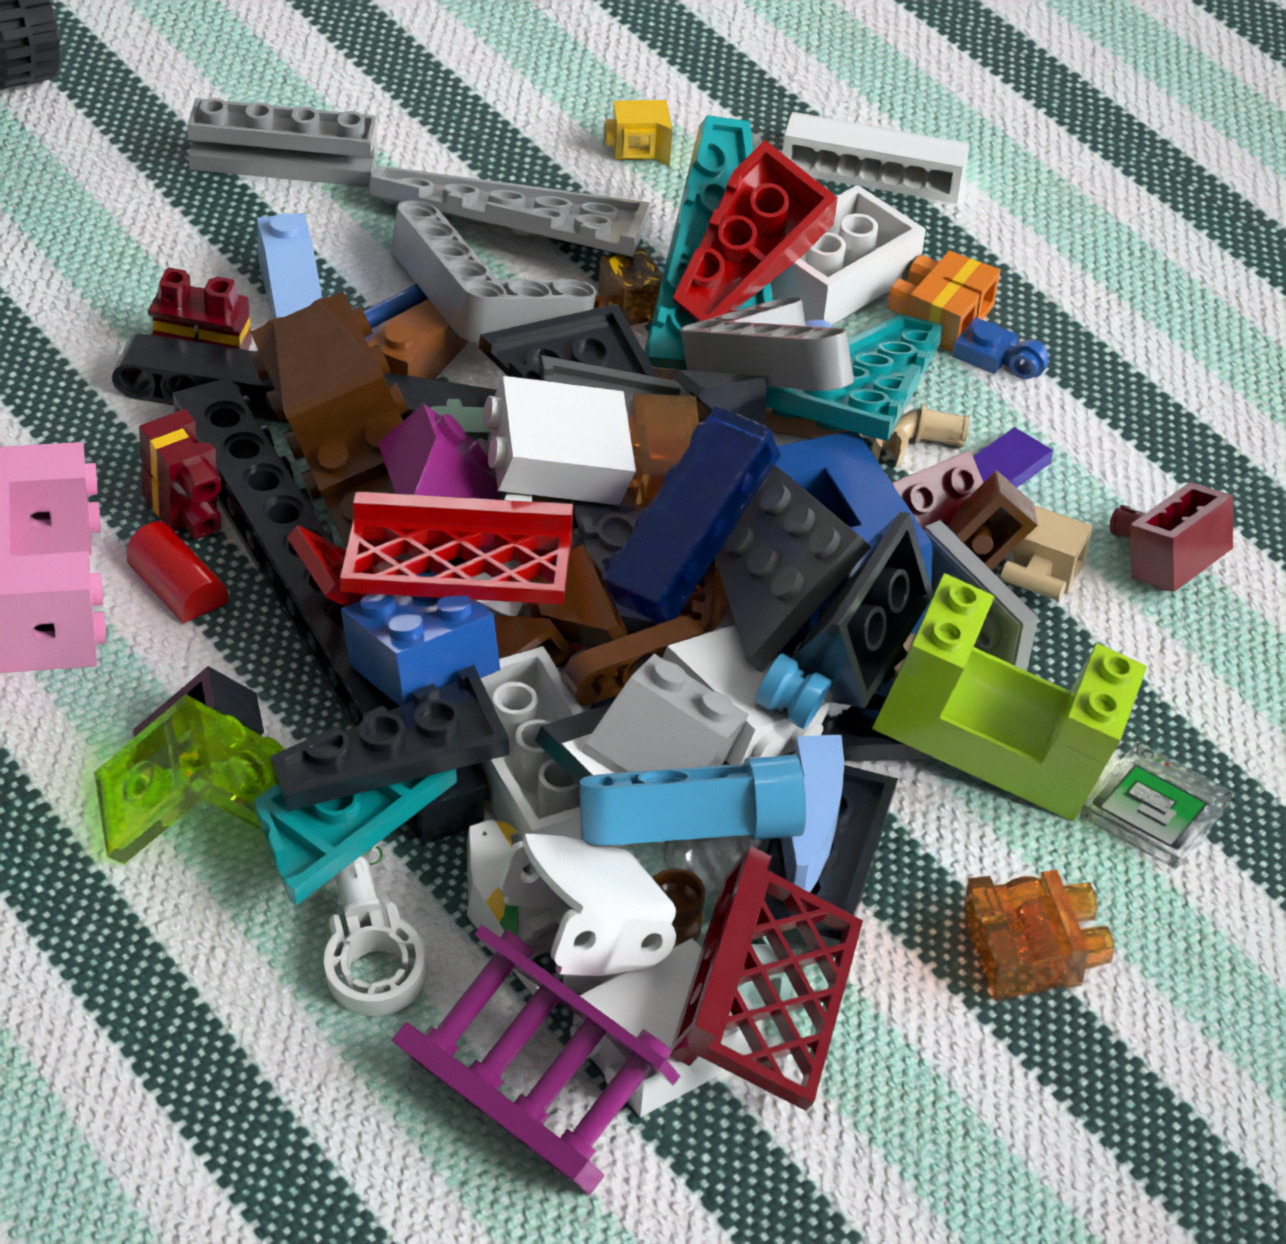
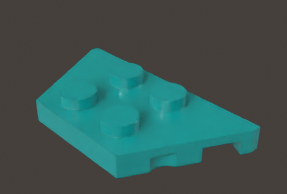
[254,769,457,906]

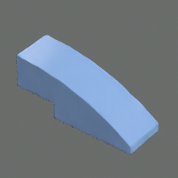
[780,735,844,892]

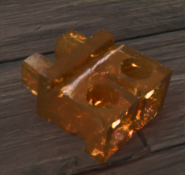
[963,870,1115,1001]

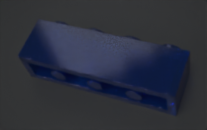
[603,406,781,624]

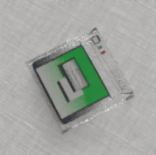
[1080,741,1233,870]

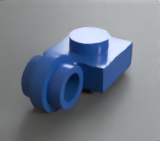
[952,317,1048,379]

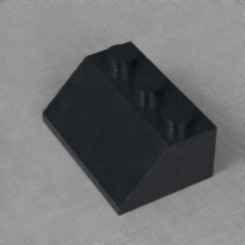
[793,512,933,708]

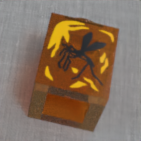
[598,248,663,326]

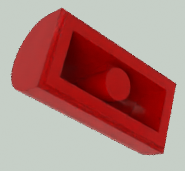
[126,521,229,624]

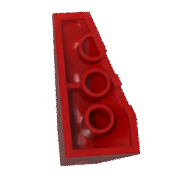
[673,140,838,322]

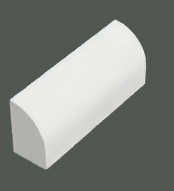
[782,112,970,203]

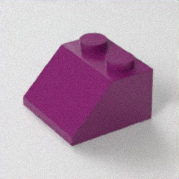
[378,404,503,500]

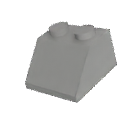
[581,654,749,773]

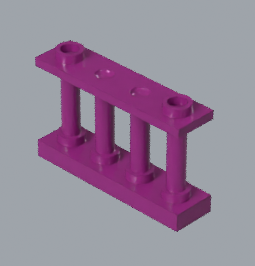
[391,925,680,1195]

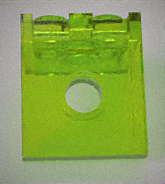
[94,694,284,865]

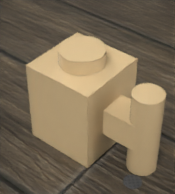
[1000,505,1093,601]

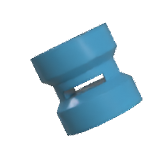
[754,653,832,730]

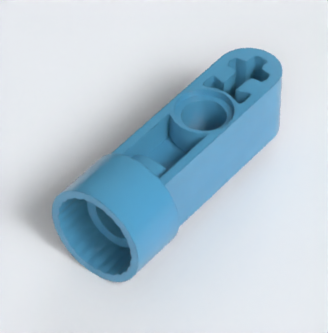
[579,755,806,845]

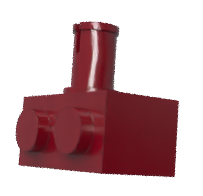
[1109,482,1233,592]

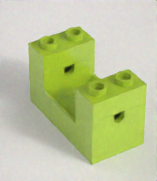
[872,573,1147,822]

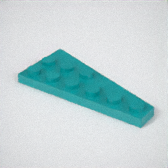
[766,314,943,442]

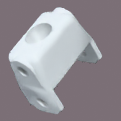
[498,833,676,976]

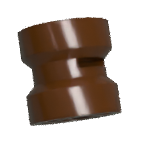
[652,868,705,948]

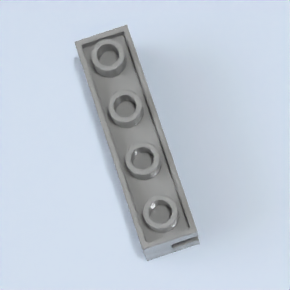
[187,98,377,187]

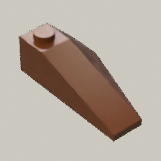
[365,299,470,380]

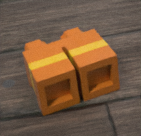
[887,251,1001,352]

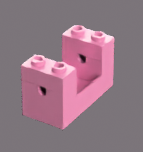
[0,442,107,673]

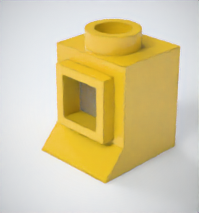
[604,100,672,167]

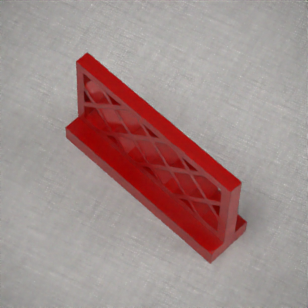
[340,492,573,605]

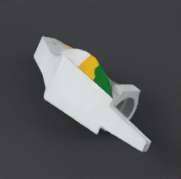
[467,819,560,1009]

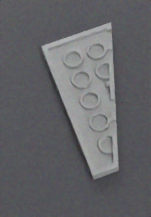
[369,165,650,257]

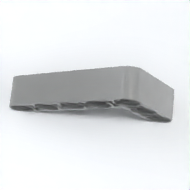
[391,201,596,343]
[680,297,854,391]

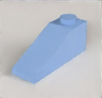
[257,213,322,319]

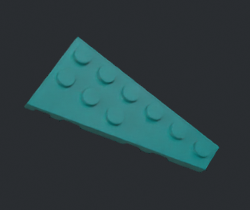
[644,115,773,370]

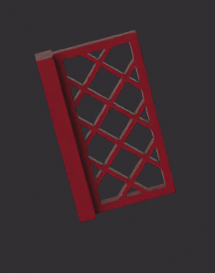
[670,846,863,1111]

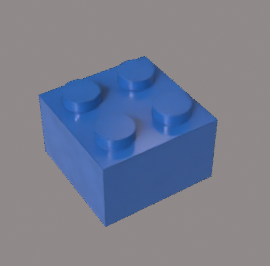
[341,572,501,706]

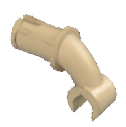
[871,403,970,468]

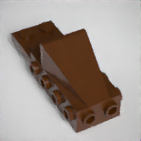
[249,291,412,561]

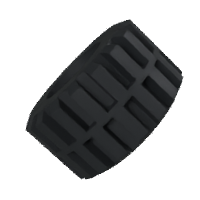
[0,0,60,90]

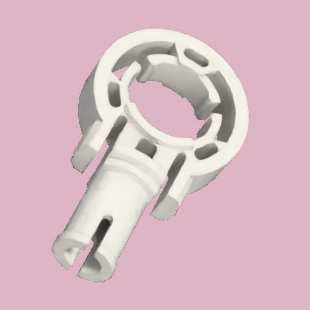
[324,857,427,1017]

